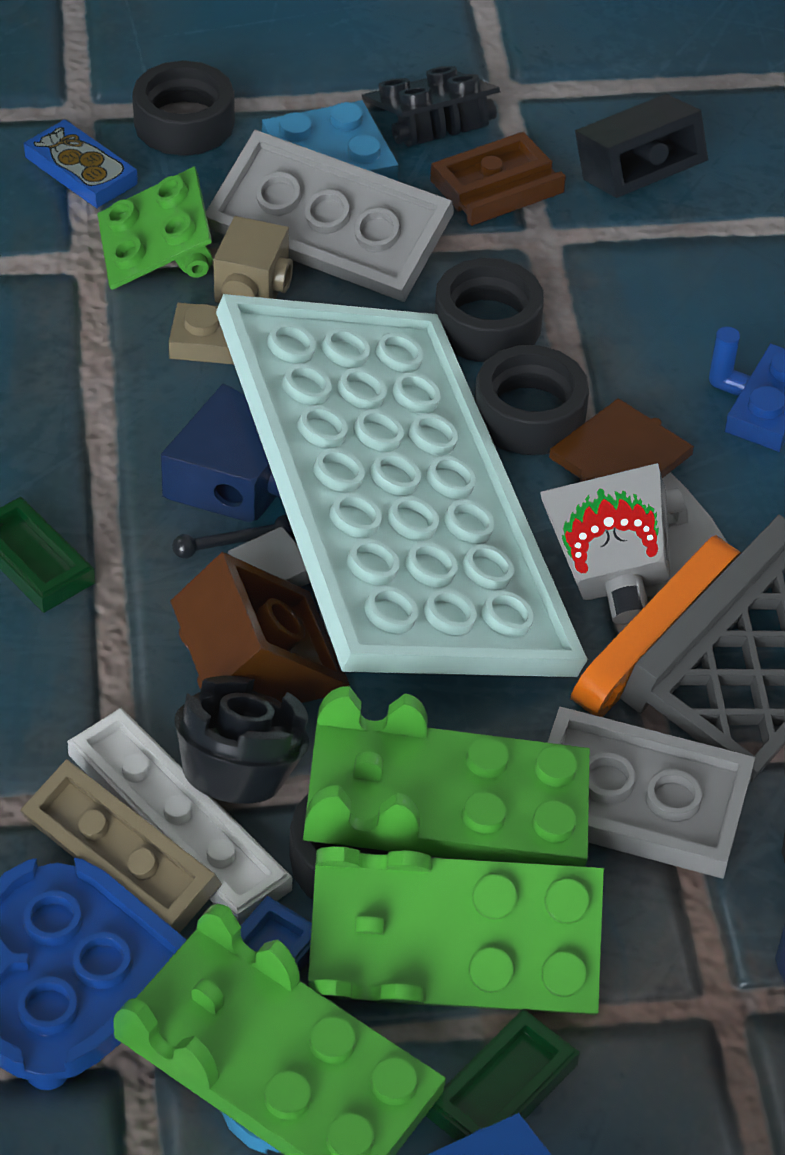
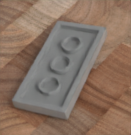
[206,130,454,302]

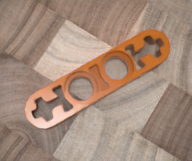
[570,535,741,717]

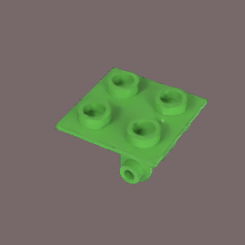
[97,166,213,290]

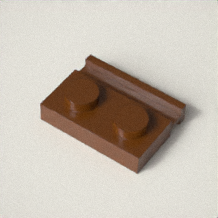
[430,131,566,226]

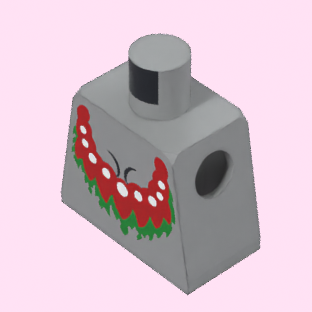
[540,463,670,624]

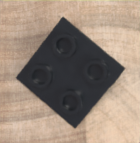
[362,66,500,147]

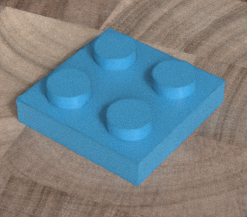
[262,100,398,181]

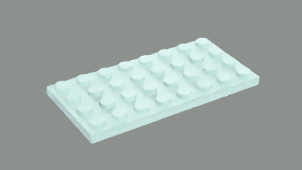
[216,294,587,677]

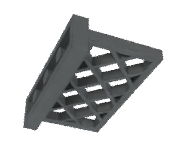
[620,514,785,782]

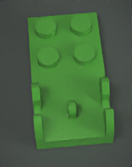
[303,686,590,867]
[308,847,604,1015]
[114,904,446,1155]

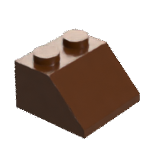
[170,552,350,703]

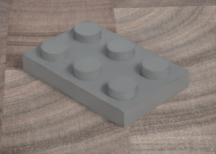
[547,706,755,879]

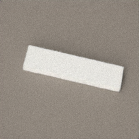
[67,708,292,925]

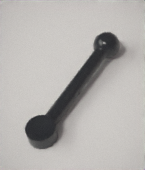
[172,515,295,559]

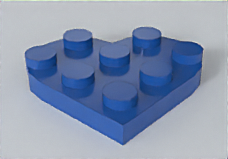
[0,858,187,1090]

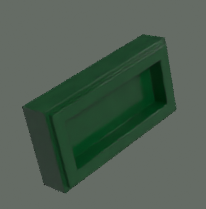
[0,496,95,613]
[426,1009,580,1141]

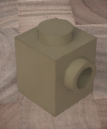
[213,216,293,303]

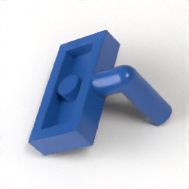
[709,326,785,452]

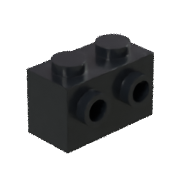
[575,94,708,198]

